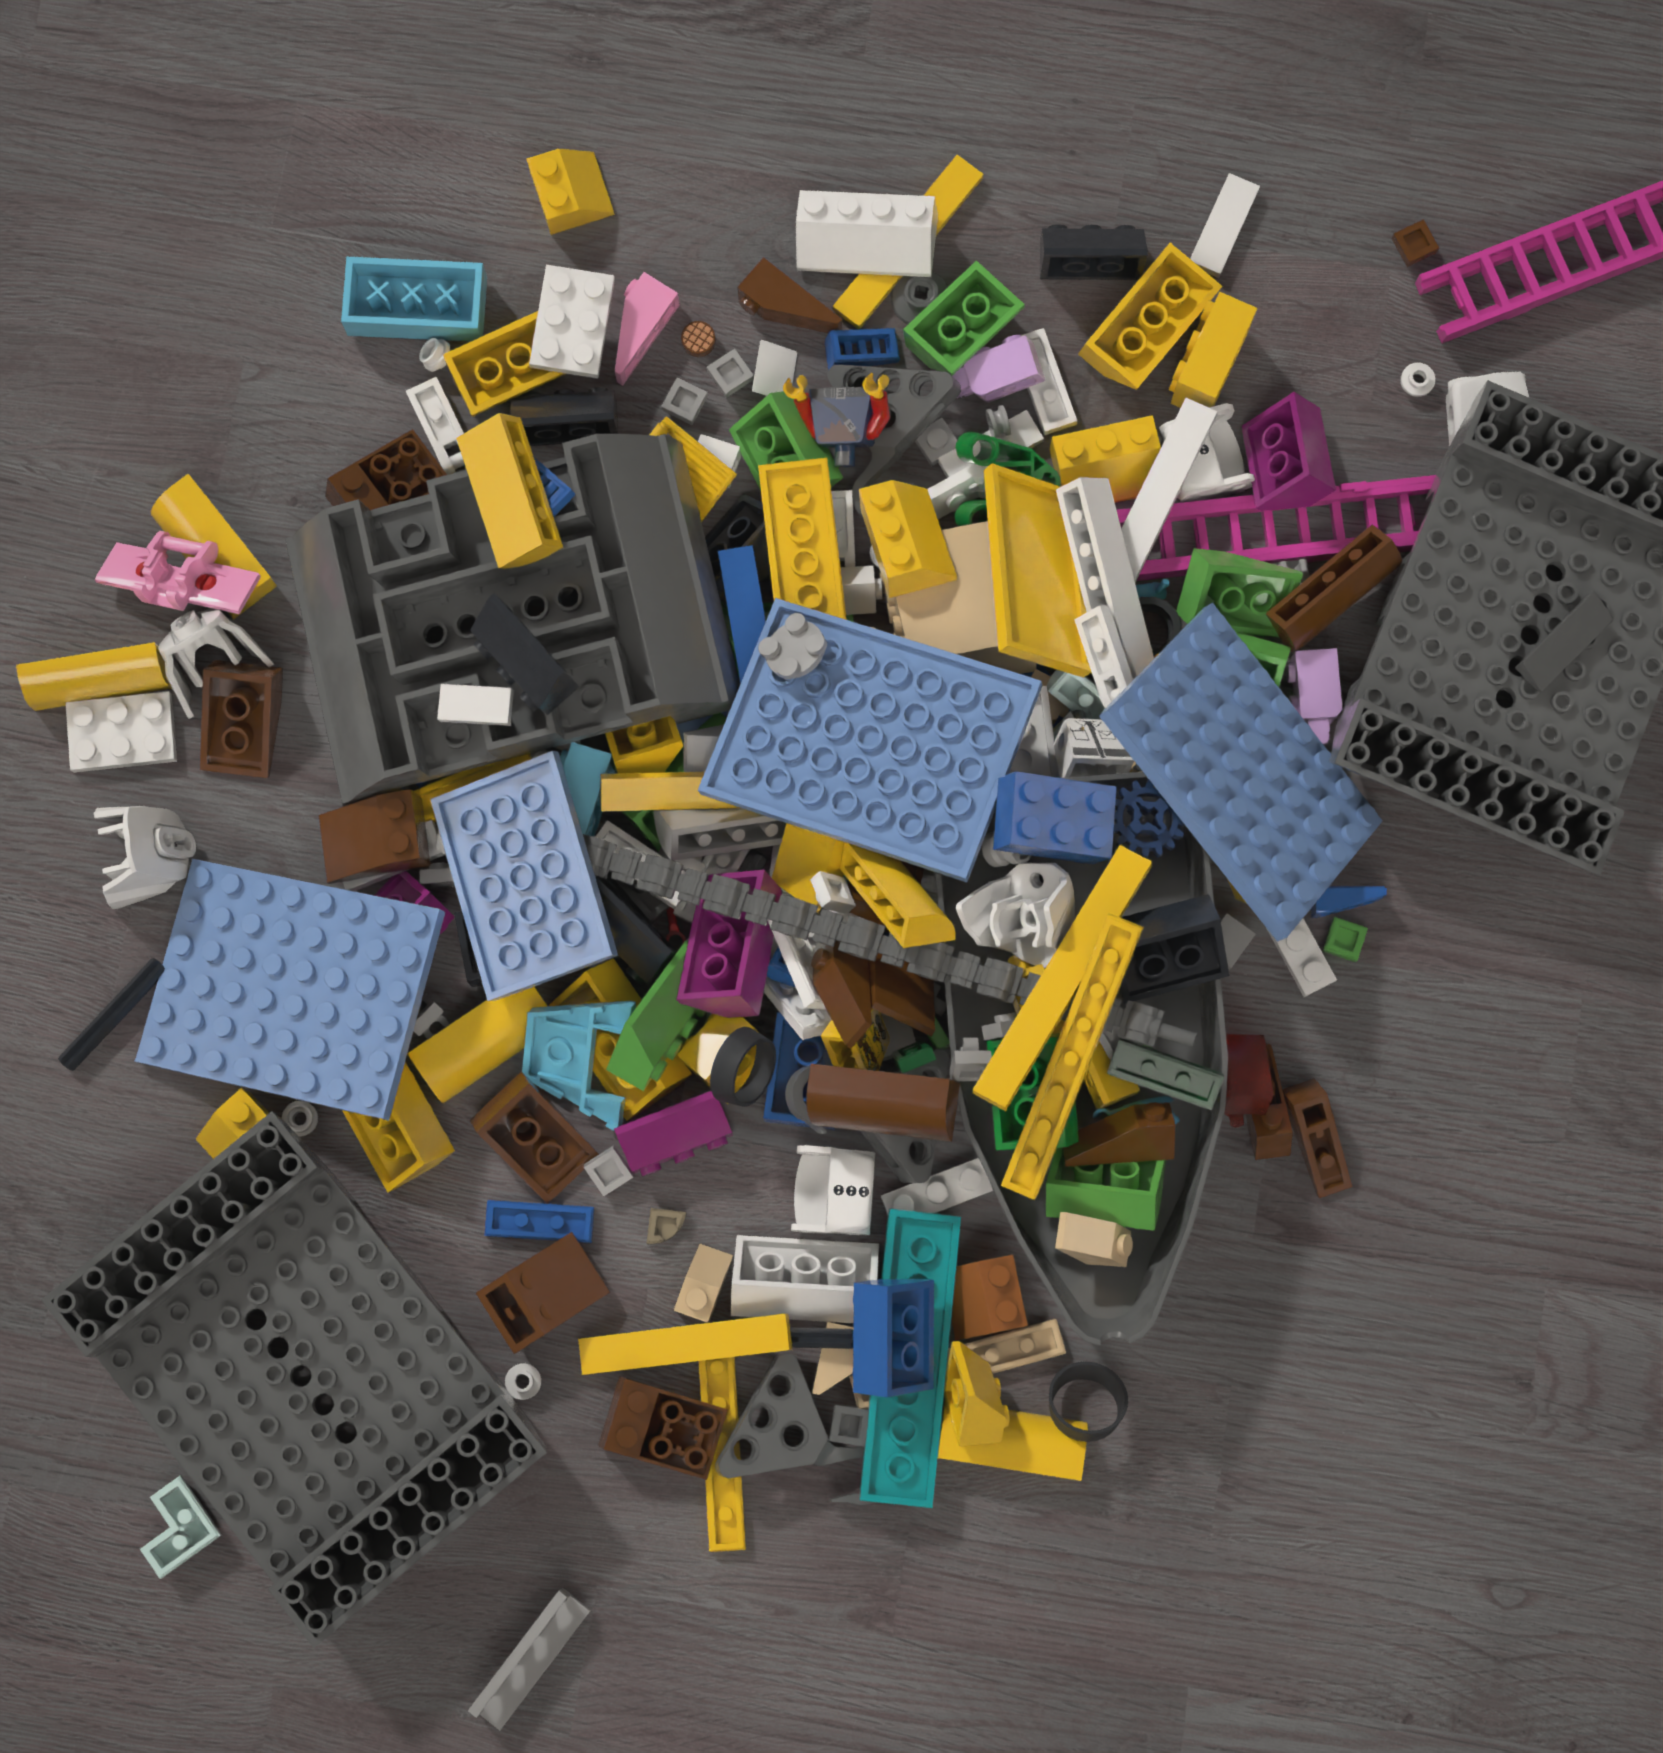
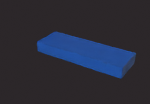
[484,1200,595,1243]

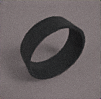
[710,1027,776,1107]
[1049,1361,1128,1442]

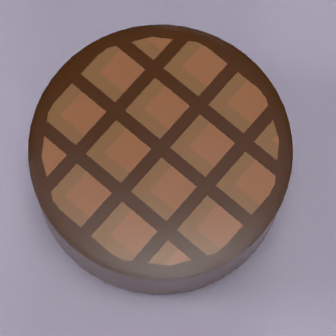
[681,321,716,357]

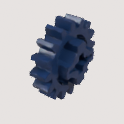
[1113,779,1185,858]

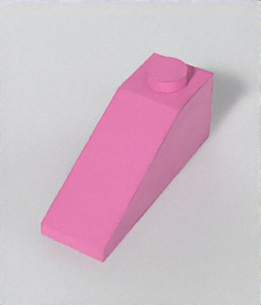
[615,272,680,386]

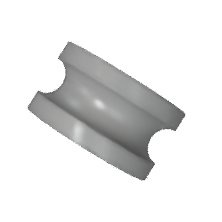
[986,405,1011,438]

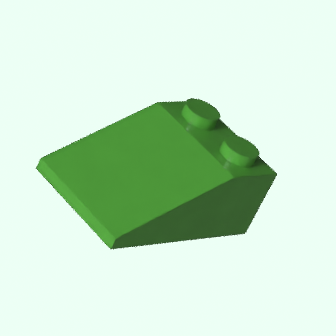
[1176,548,1303,637]

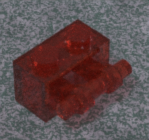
[1224,1034,1274,1128]

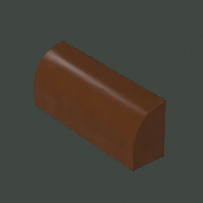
[1266,524,1403,653]
[807,1064,960,1142]

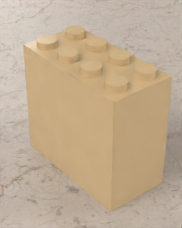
[880,521,1036,674]

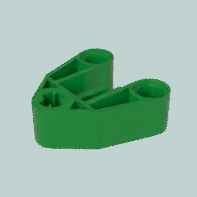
[955,432,1061,527]

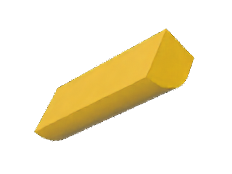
[456,413,563,569]
[151,474,277,620]
[16,642,172,711]
[840,842,956,948]
[407,986,548,1103]
[938,1400,1088,1481]

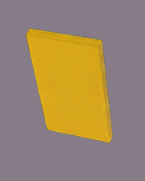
[984,463,1091,678]

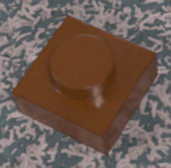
[1391,219,1439,267]

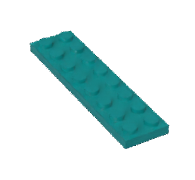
[859,1209,961,1508]

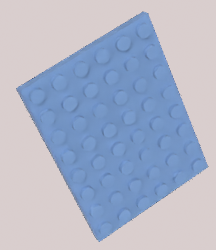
[698,598,1043,882]
[1099,603,1383,942]
[135,859,445,1121]

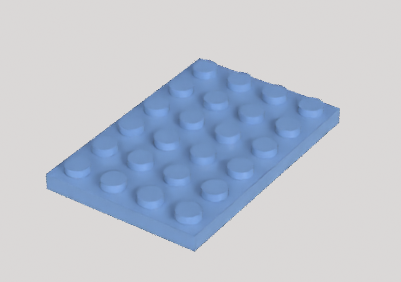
[430,751,618,1001]

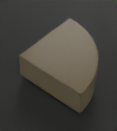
[646,1208,687,1244]

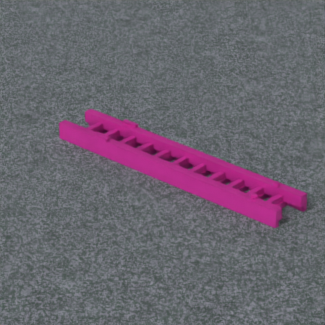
[1415,181,1663,344]
[1117,475,1436,581]

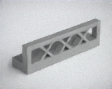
[468,1588,591,1731]

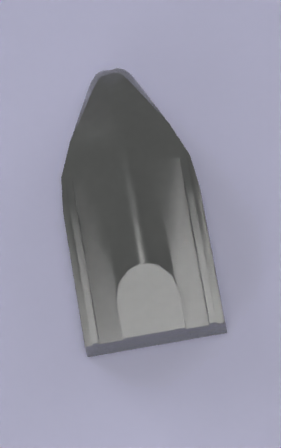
[935,772,1228,1346]

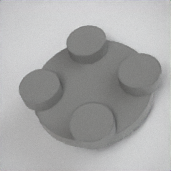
[758,613,827,679]

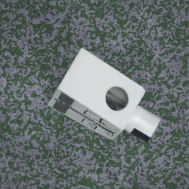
[1054,710,1134,778]

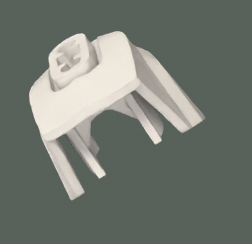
[158,608,274,719]
[94,806,196,909]
[956,863,1075,968]

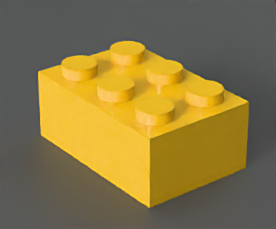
[1169,292,1257,408]

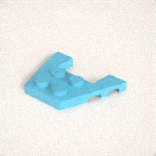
[522,1001,636,1131]

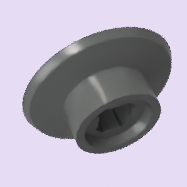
[891,272,948,324]

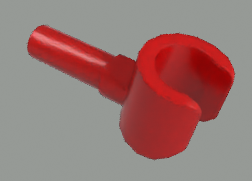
[666,907,686,944]

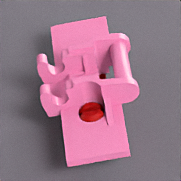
[95,531,261,614]

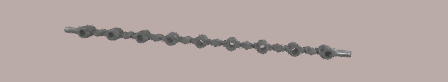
[583,834,1197,1047]

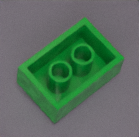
[987,1033,1079,1150]

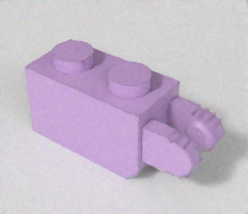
[952,335,1045,403]
[1286,648,1343,745]

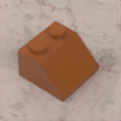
[951,1255,1028,1341]

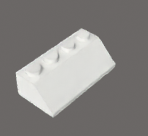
[796,190,938,277]
[731,1235,879,1323]

